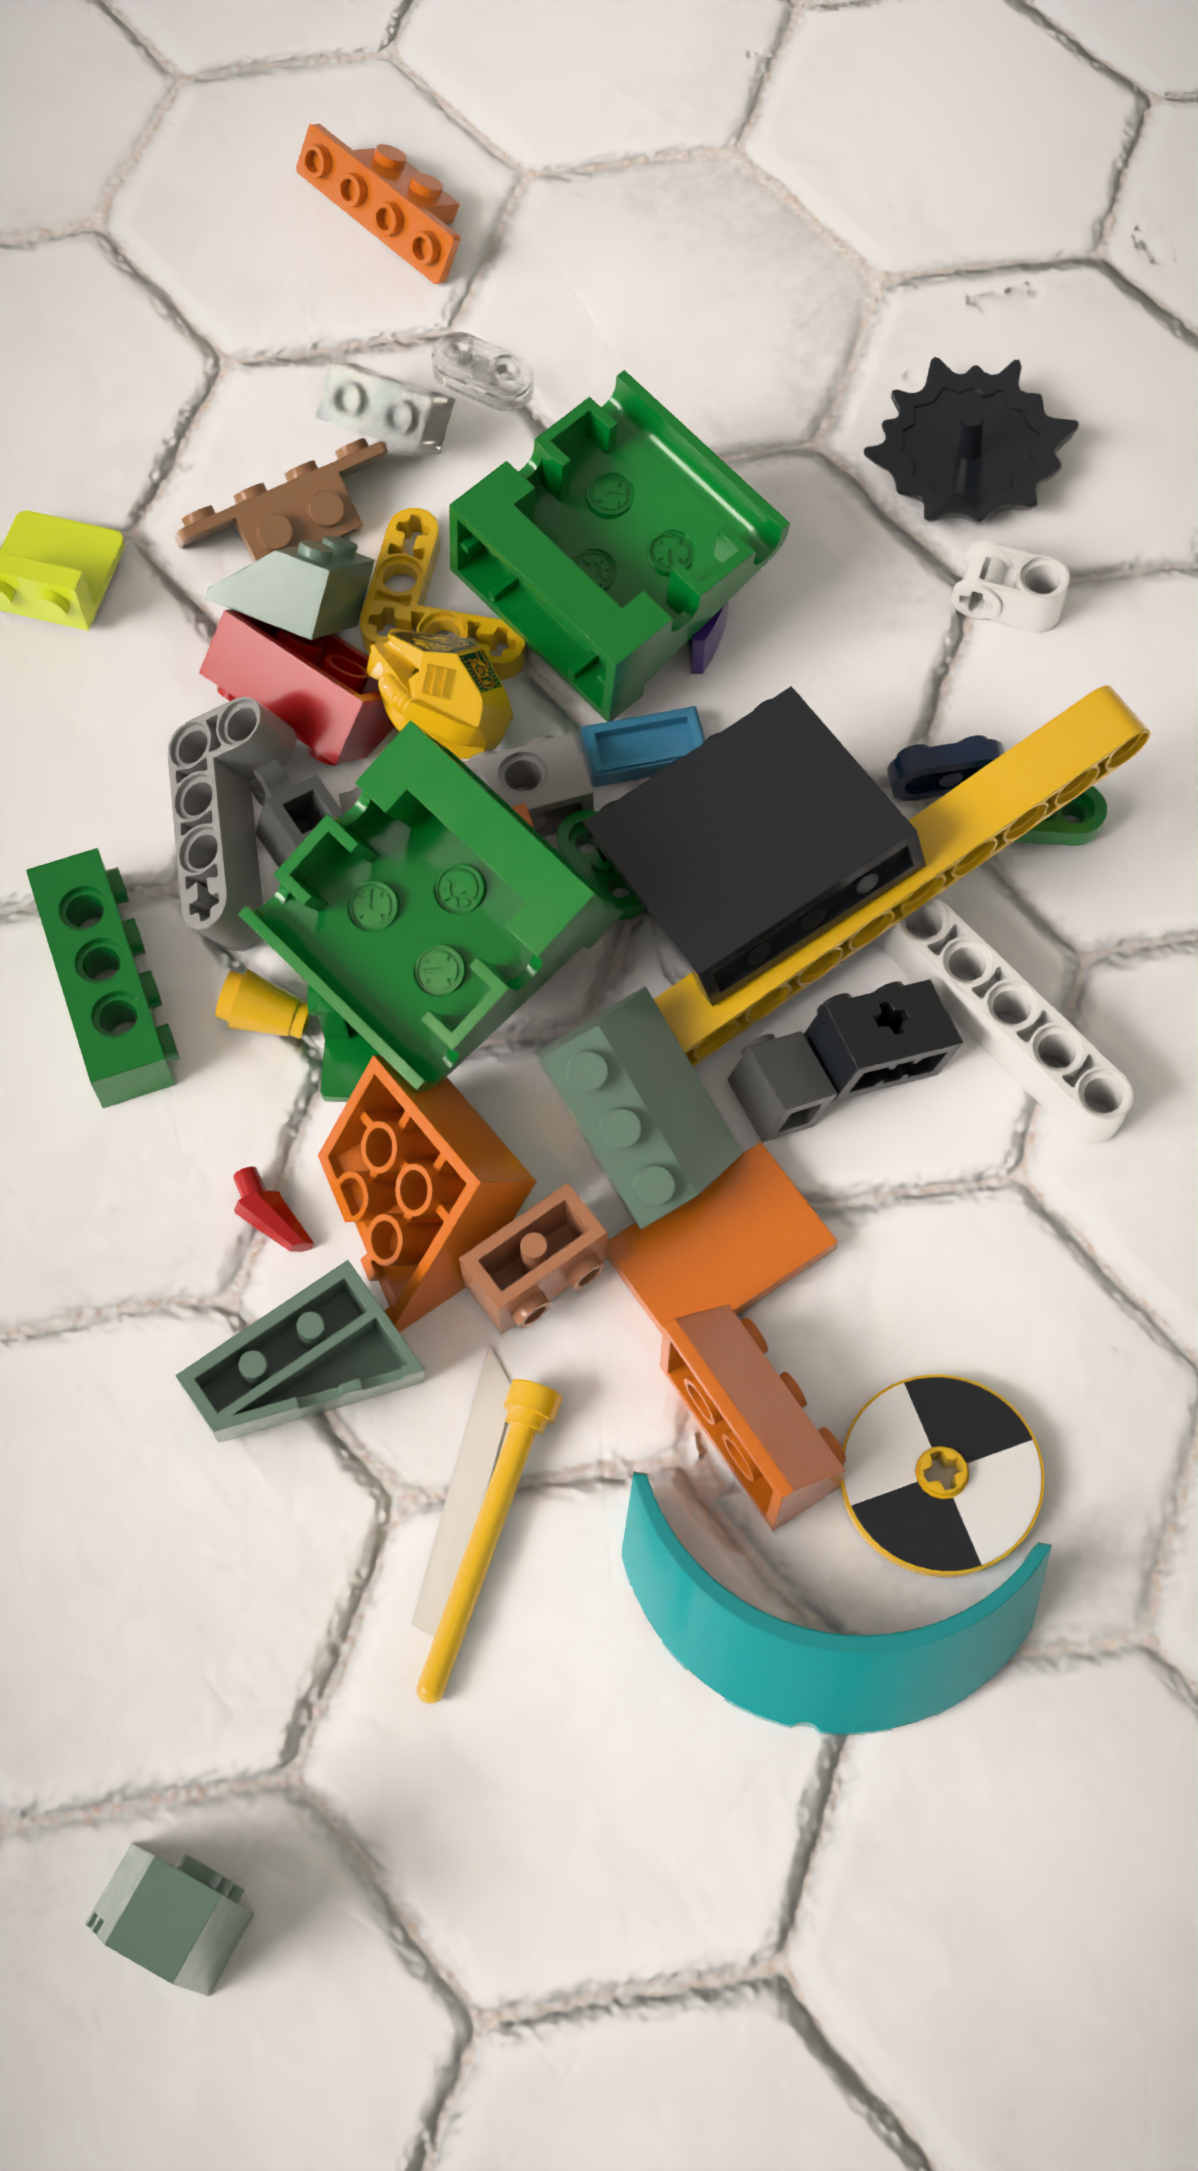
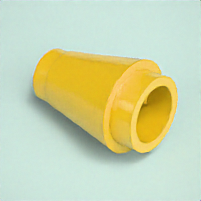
[215,969,310,1039]

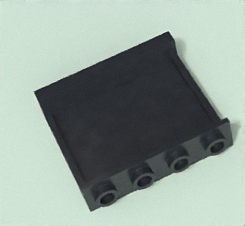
[583,686,926,1007]

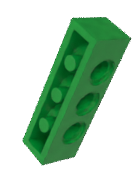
[26,847,180,1108]

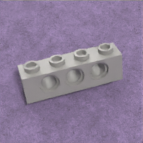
[338,733,594,837]

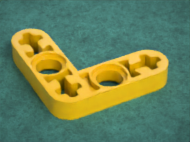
[360,508,526,680]

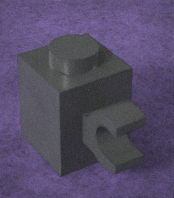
[250,759,344,868]
[727,1031,837,1143]

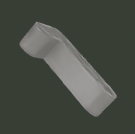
[167,696,296,951]

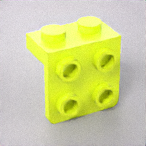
[0,510,125,631]

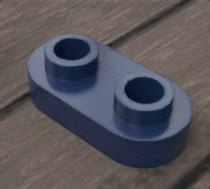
[887,735,1005,801]

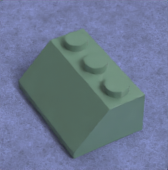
[533,986,743,1229]

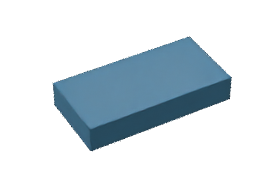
[581,706,705,787]

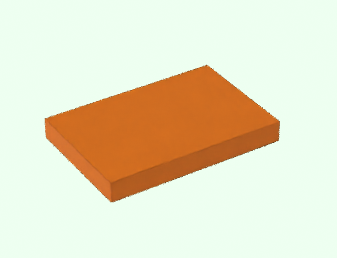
[608,1142,838,1334]

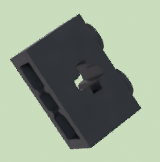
[803,979,964,1102]

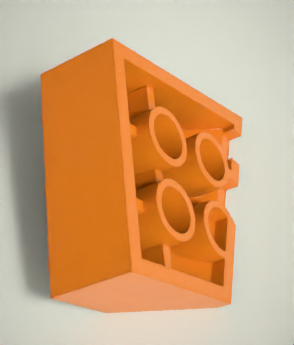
[318,1055,537,1333]

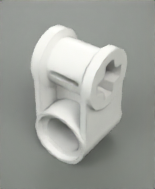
[950,540,1070,633]

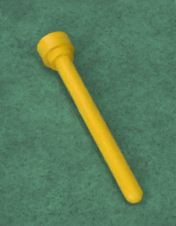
[417,1379,563,1704]

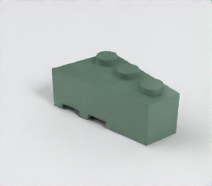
[175,1260,425,1443]
[85,1843,254,1996]

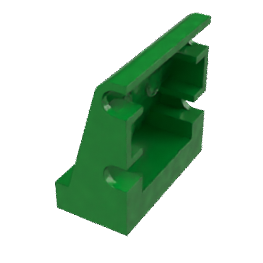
[449,370,790,722]
[238,720,623,1092]

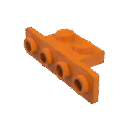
[296,124,460,284]

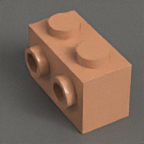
[459,1182,608,1334]

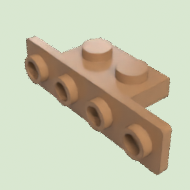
[174,438,388,562]

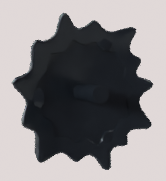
[863,357,1079,525]

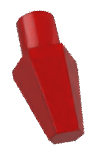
[233,1166,315,1252]

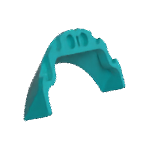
[621,1471,1051,1735]

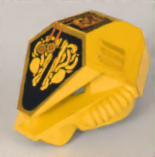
[367,630,514,759]

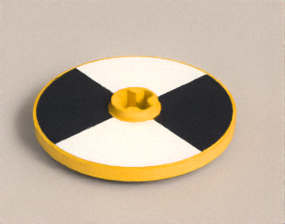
[840,1374,1045,1578]

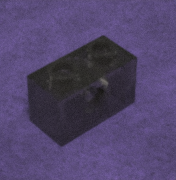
[316,362,455,454]

